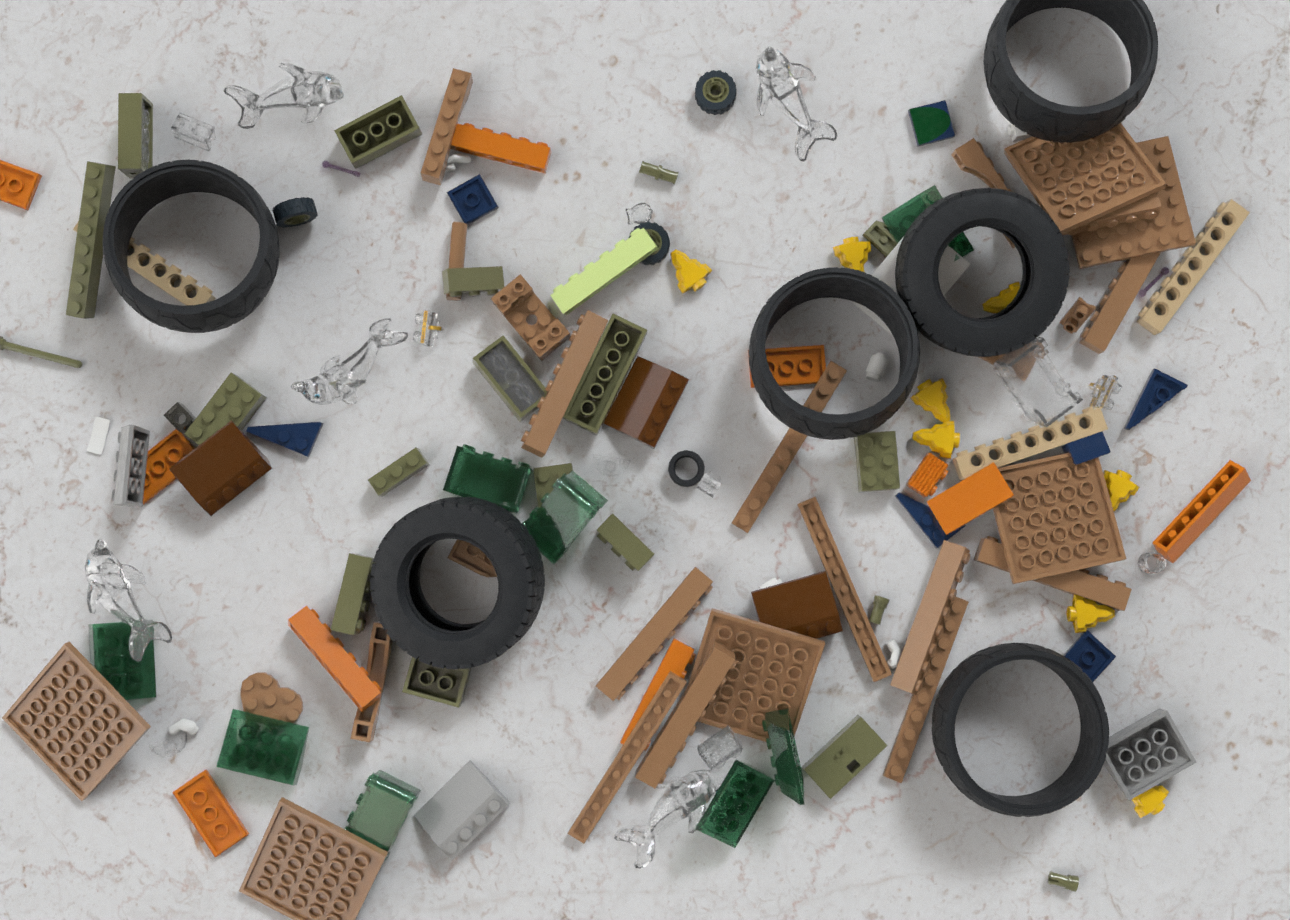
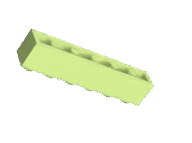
[550,228,659,315]

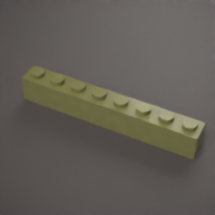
[66,161,116,319]

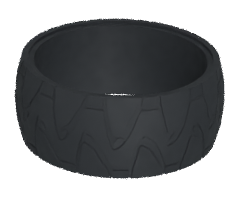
[983,0,1158,143]
[103,159,280,333]
[748,267,920,440]
[931,643,1109,817]

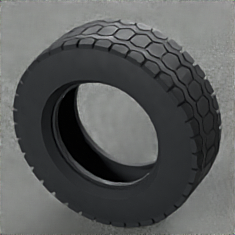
[895,188,1070,357]
[370,496,545,669]

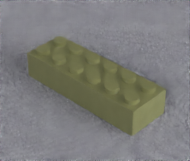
[563,314,647,435]

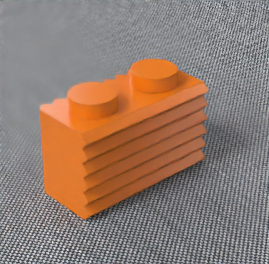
[906,452,949,498]

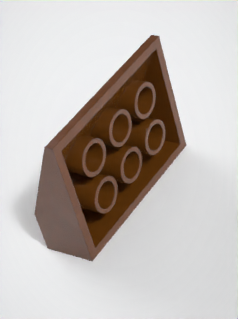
[603,356,689,449]
[169,420,272,516]
[751,571,843,639]

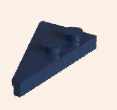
[1124,368,1188,430]
[246,422,324,457]
[895,492,966,548]

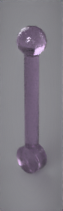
[322,161,360,177]
[1139,267,1169,297]

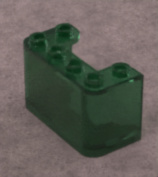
[443,444,533,515]
[523,471,608,564]
[345,770,421,865]

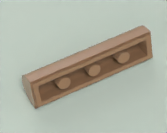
[446,222,467,301]

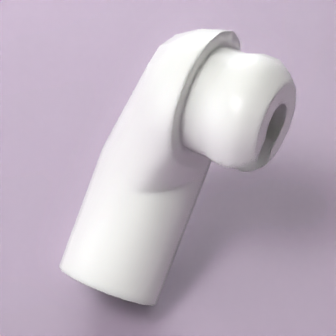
[446,153,471,172]
[886,639,902,669]
[168,719,199,735]

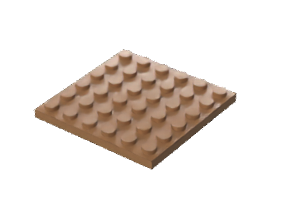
[1004,123,1166,235]
[1071,136,1196,269]
[993,453,1126,584]
[688,608,825,749]
[2,642,151,801]
[239,797,388,920]

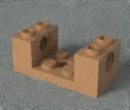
[491,274,570,361]

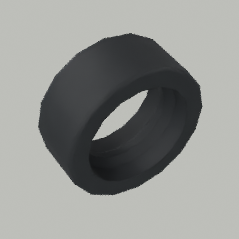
[668,450,705,487]

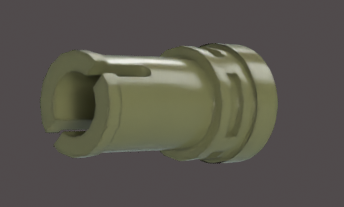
[869,595,890,625]
[1048,871,1079,892]

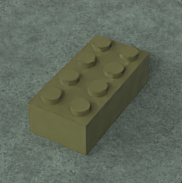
[334,95,422,169]
[184,372,267,445]
[331,553,374,635]

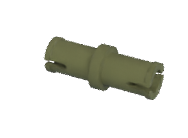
[639,161,679,184]

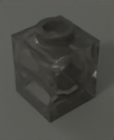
[164,402,196,433]

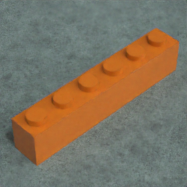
[450,123,551,174]
[1152,460,1251,563]
[288,606,381,712]
[620,638,696,751]

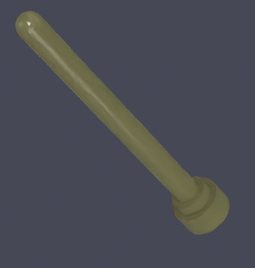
[0,336,82,368]

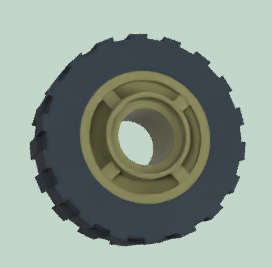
[695,70,737,115]
[272,197,318,228]
[628,222,670,265]

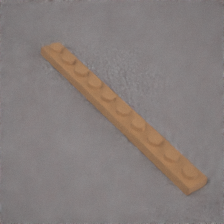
[731,361,847,533]
[797,497,892,682]
[883,597,969,783]
[567,671,687,844]

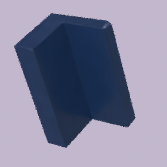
[1062,431,1111,465]

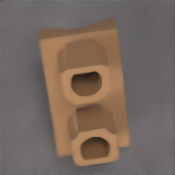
[1060,297,1095,334]

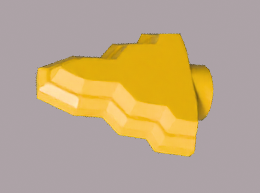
[833,237,871,272]
[670,249,712,294]
[982,282,1020,314]
[910,378,951,422]
[912,421,960,459]
[1103,470,1140,511]
[1066,595,1115,633]
[1131,785,1169,818]

